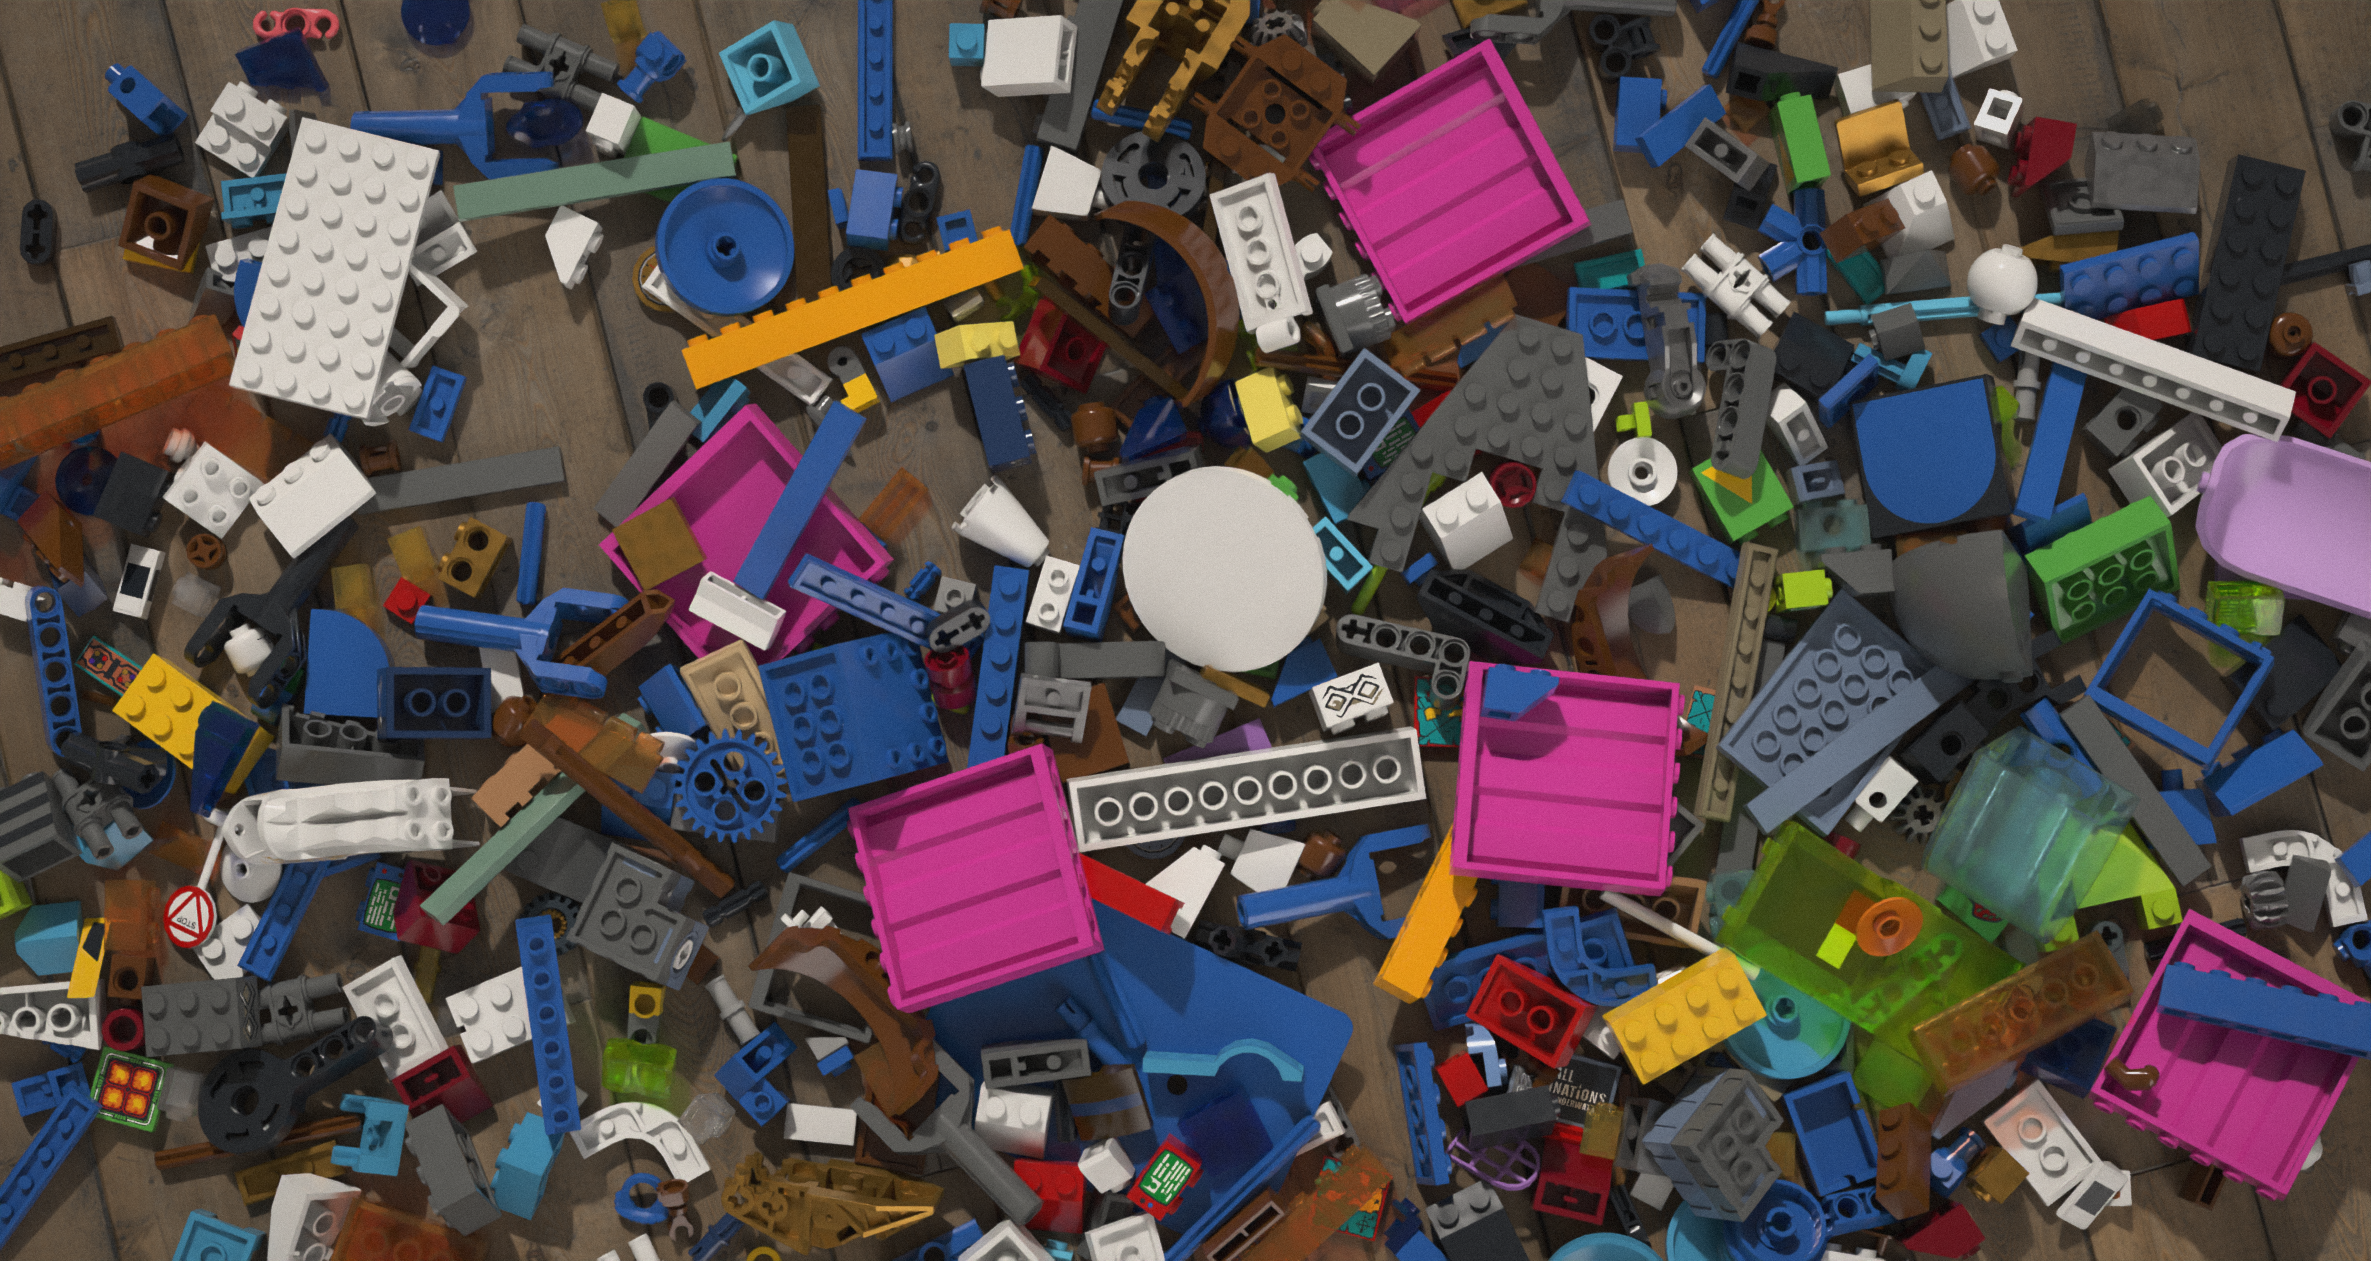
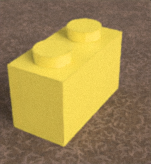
[934,321,1020,369]
[1235,367,1303,453]

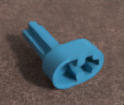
[1850,343,1932,391]

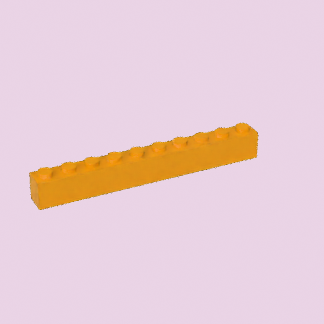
[681,226,1024,389]

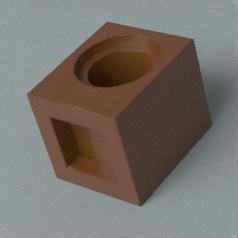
[107,954,156,1006]

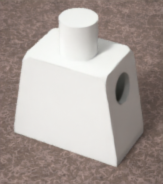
[1032,146,1109,222]
[1845,755,1918,832]
[1217,829,1305,892]

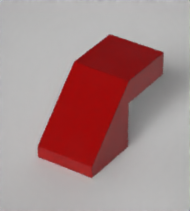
[2104,299,2192,341]

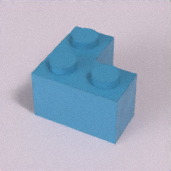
[490,1112,565,1220]

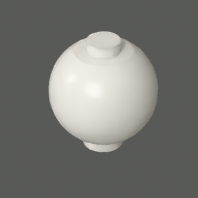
[1967,244,2038,325]

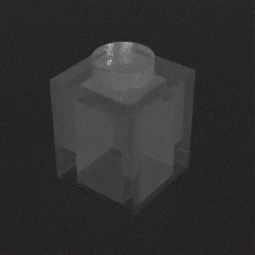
[157,1066,208,1122]

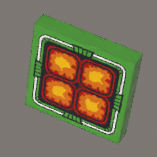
[90,1046,174,1132]

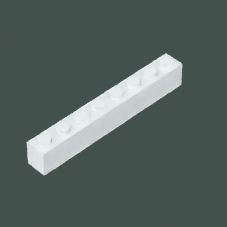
[2011,298,2296,442]

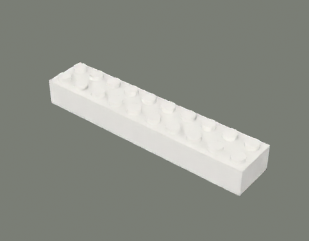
[1066,726,1426,852]

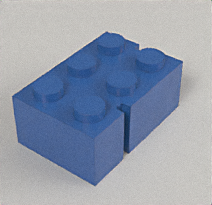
[1779,1071,1878,1196]

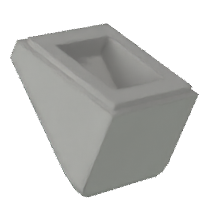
[805,1037,851,1061]

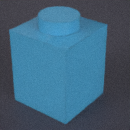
[949,23,986,67]

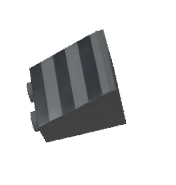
[0,771,83,883]

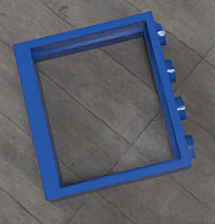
[2084,588,2274,772]

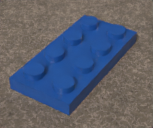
[2059,232,2199,320]
[1566,287,1706,364]
[1394,1042,1452,1186]

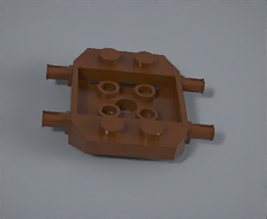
[1188,34,1362,194]

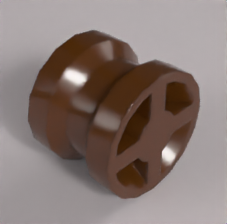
[186,533,227,570]

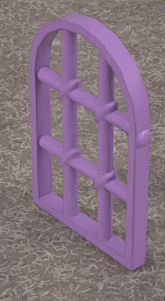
[1445,1126,1540,1191]

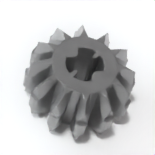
[1248,9,1308,47]
[1890,786,1951,845]
[2240,871,2289,930]

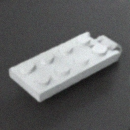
[1210,173,1313,353]

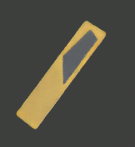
[67,917,112,999]

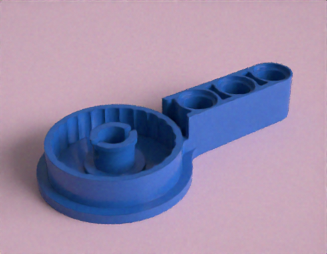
[1722,1179,1930,1261]

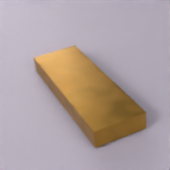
[234,1139,348,1206]

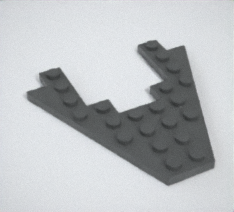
[1346,314,1607,623]

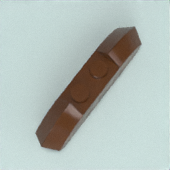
[538,589,675,704]

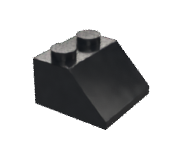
[1772,311,1854,405]
[93,451,176,538]

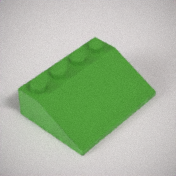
[2025,496,2181,648]

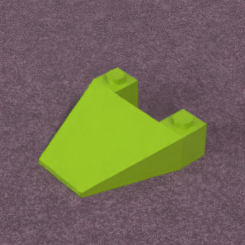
[2030,793,2183,952]

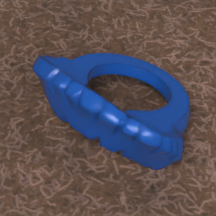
[614,1173,669,1225]

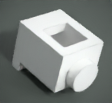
[1974,89,2024,149]
[0,577,47,622]

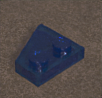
[235,27,329,92]

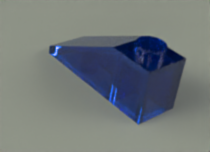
[190,700,260,818]

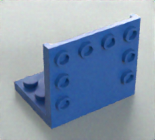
[758,632,949,802]

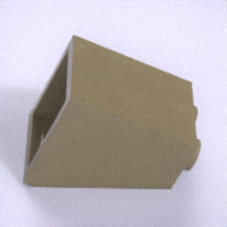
[1311,0,1421,89]

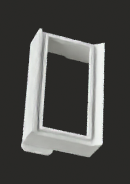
[389,255,468,368]

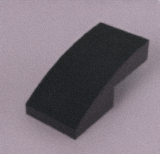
[1723,163,1777,230]

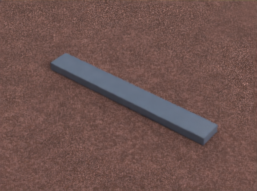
[1743,666,1976,835]

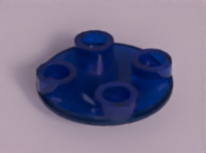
[401,0,470,46]

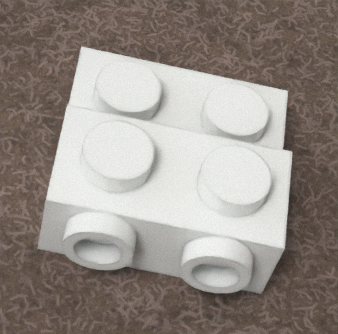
[195,81,290,177]

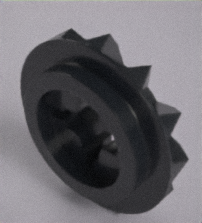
[831,247,885,292]

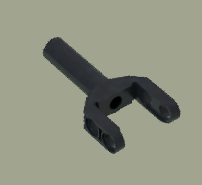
[184,516,359,709]

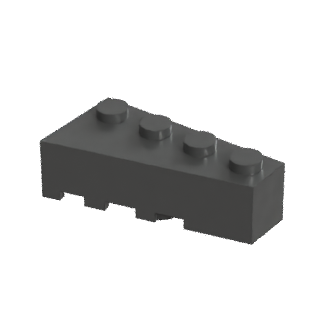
[276,703,425,785]

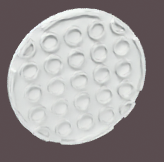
[1122,466,1327,672]

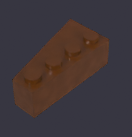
[1024,214,1159,343]

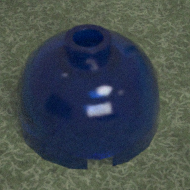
[1197,377,1253,449]

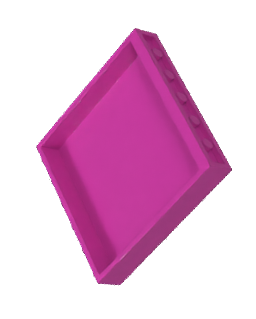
[599,403,894,666]

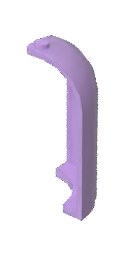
[2195,434,2371,619]

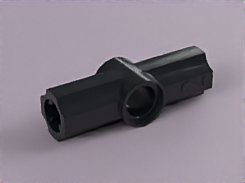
[75,133,185,193]

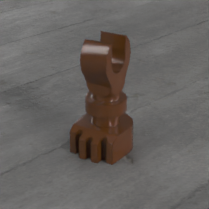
[1744,0,1786,50]
[1501,1048,1561,1088]
[656,1179,694,1241]

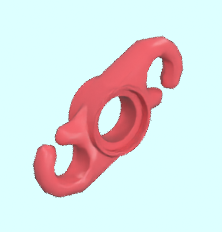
[253,8,339,42]

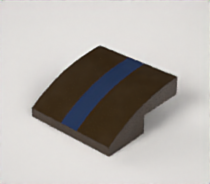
[1062,1064,1154,1141]

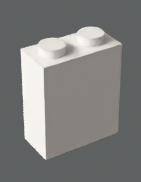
[980,15,1077,97]

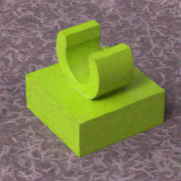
[1615,401,1652,439]

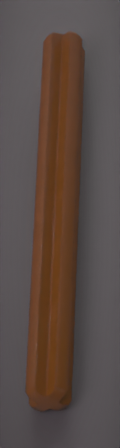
[1254,348,1458,392]
[154,1112,363,1170]

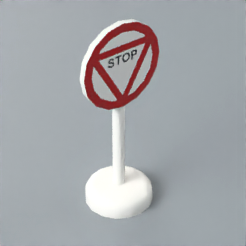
[163,804,239,948]

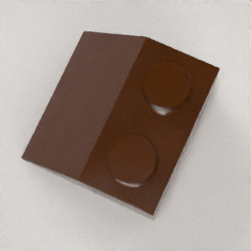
[118,174,215,271]

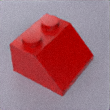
[1014,1157,1087,1234]

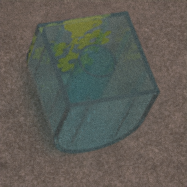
[1921,726,2141,944]

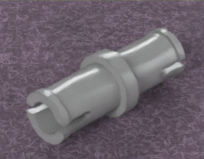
[2012,350,2041,421]
[705,975,760,1045]

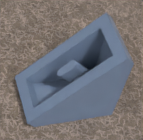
[1784,460,1845,506]

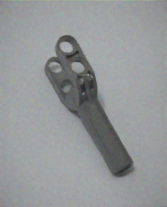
[1470,0,1677,45]
[850,1038,1044,1226]

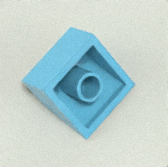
[719,20,820,115]

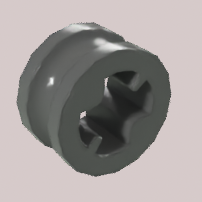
[892,121,913,154]

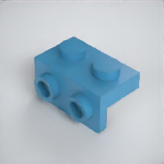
[221,173,287,228]
[690,377,751,444]

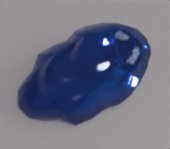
[506,99,583,148]

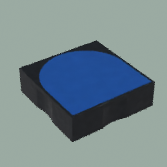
[1849,374,2016,540]

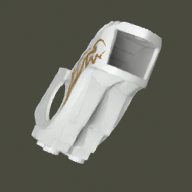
[222,778,480,865]

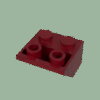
[2008,116,2077,198]
[393,859,480,954]
[392,1044,494,1124]
[1529,1138,1614,1225]

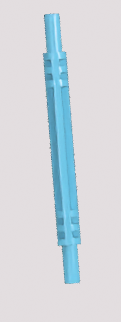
[1824,292,2061,326]

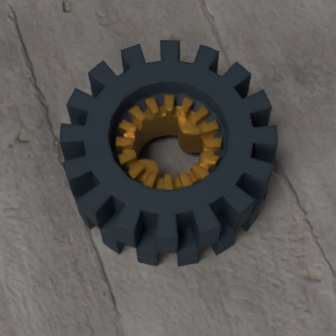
[519,893,580,956]

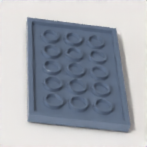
[1715,588,1935,837]

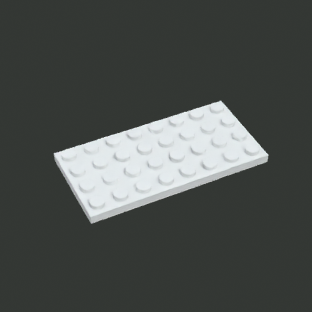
[229,117,440,421]

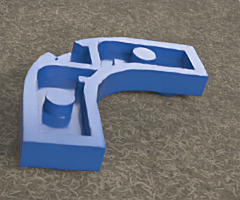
[1541,905,1657,1007]

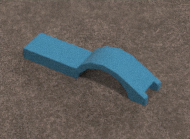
[1143,1038,1304,1082]

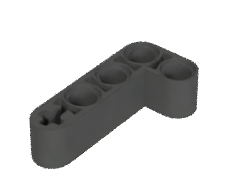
[1706,338,1776,479]
[1335,614,1470,710]
[1025,641,1166,680]

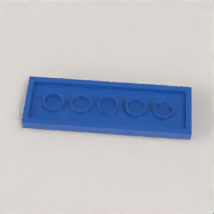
[1424,907,1636,1031]

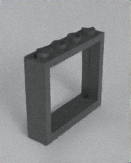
[748,872,877,1043]

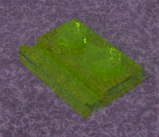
[1851,1038,1936,1108]

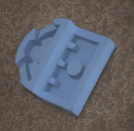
[1465,1023,1509,1096]

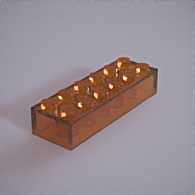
[1907,930,2134,1098]

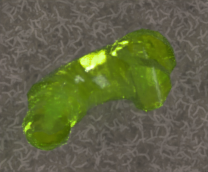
[996,264,1041,322]

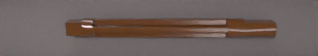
[520,718,735,899]

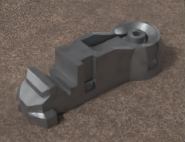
[1627,263,1706,419]

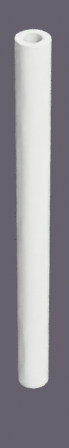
[1599,891,1760,981]

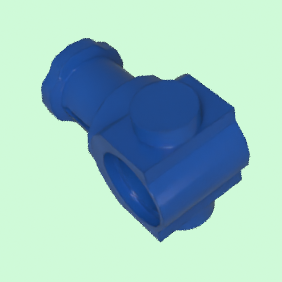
[617,31,687,104]
[2332,919,2371,980]
[1930,1126,1987,1199]

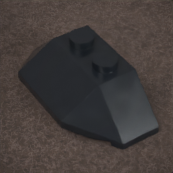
[1416,570,1554,665]

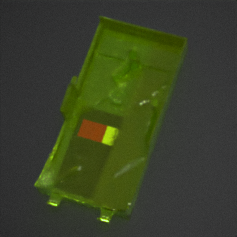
[1714,820,2027,1086]

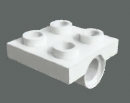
[163,441,264,539]

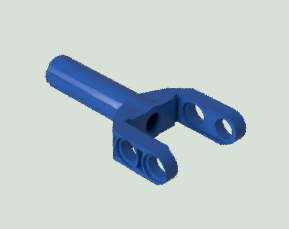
[350,71,559,180]
[414,588,629,699]
[1237,824,1431,940]

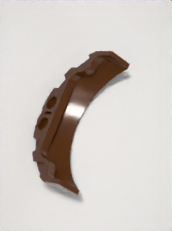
[1094,201,1239,408]
[1572,543,1708,756]
[748,925,939,1116]

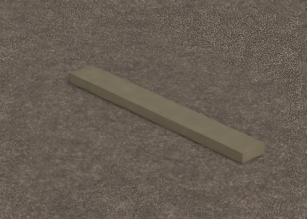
[1694,542,1779,823]

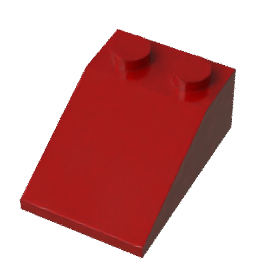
[1465,954,1599,1069]

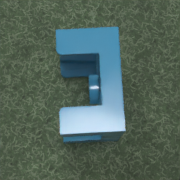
[330,1093,409,1176]
[172,1208,266,1261]

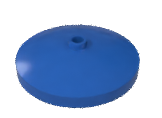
[655,178,794,317]

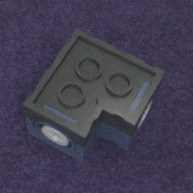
[566,843,709,990]
[1642,1066,1784,1222]

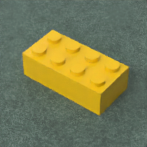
[112,653,275,794]
[1602,947,1767,1085]

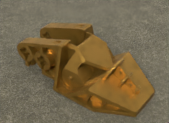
[1096,0,1250,142]
[721,1152,945,1255]

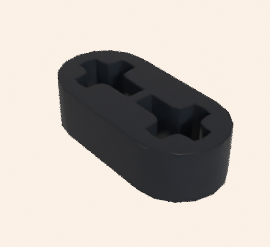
[20,199,58,267]
[925,600,990,653]

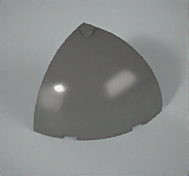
[1887,530,2033,683]

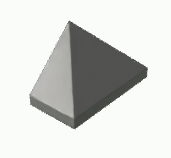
[1880,249,1951,295]

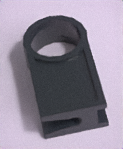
[1608,1182,1652,1248]

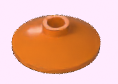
[1855,897,1923,956]

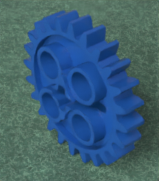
[672,728,787,843]

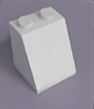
[1418,472,1513,570]
[1146,845,1225,939]

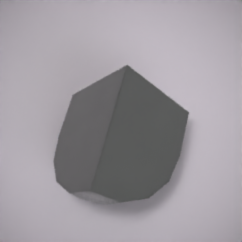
[188,267,236,331]
[1628,573,1675,634]

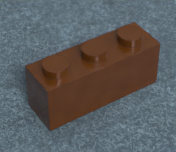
[1876,1102,1932,1220]

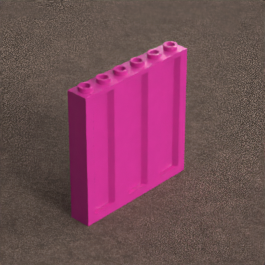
[1309,38,1592,326]
[1449,661,1685,897]
[847,743,1105,1014]
[2088,909,2370,1201]

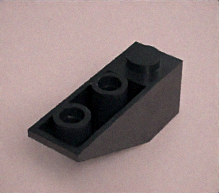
[1726,42,1838,101]

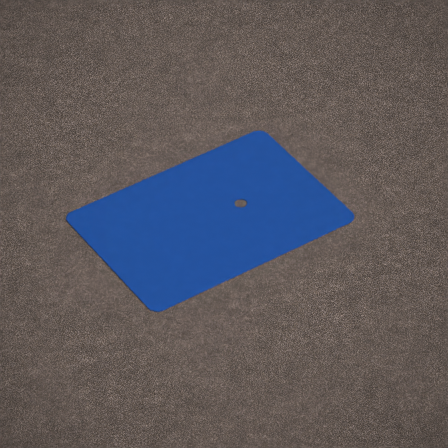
[926,898,1353,1258]

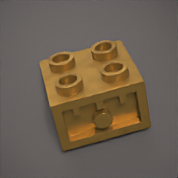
[1834,99,1924,197]

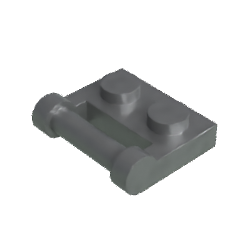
[1011,673,1091,743]

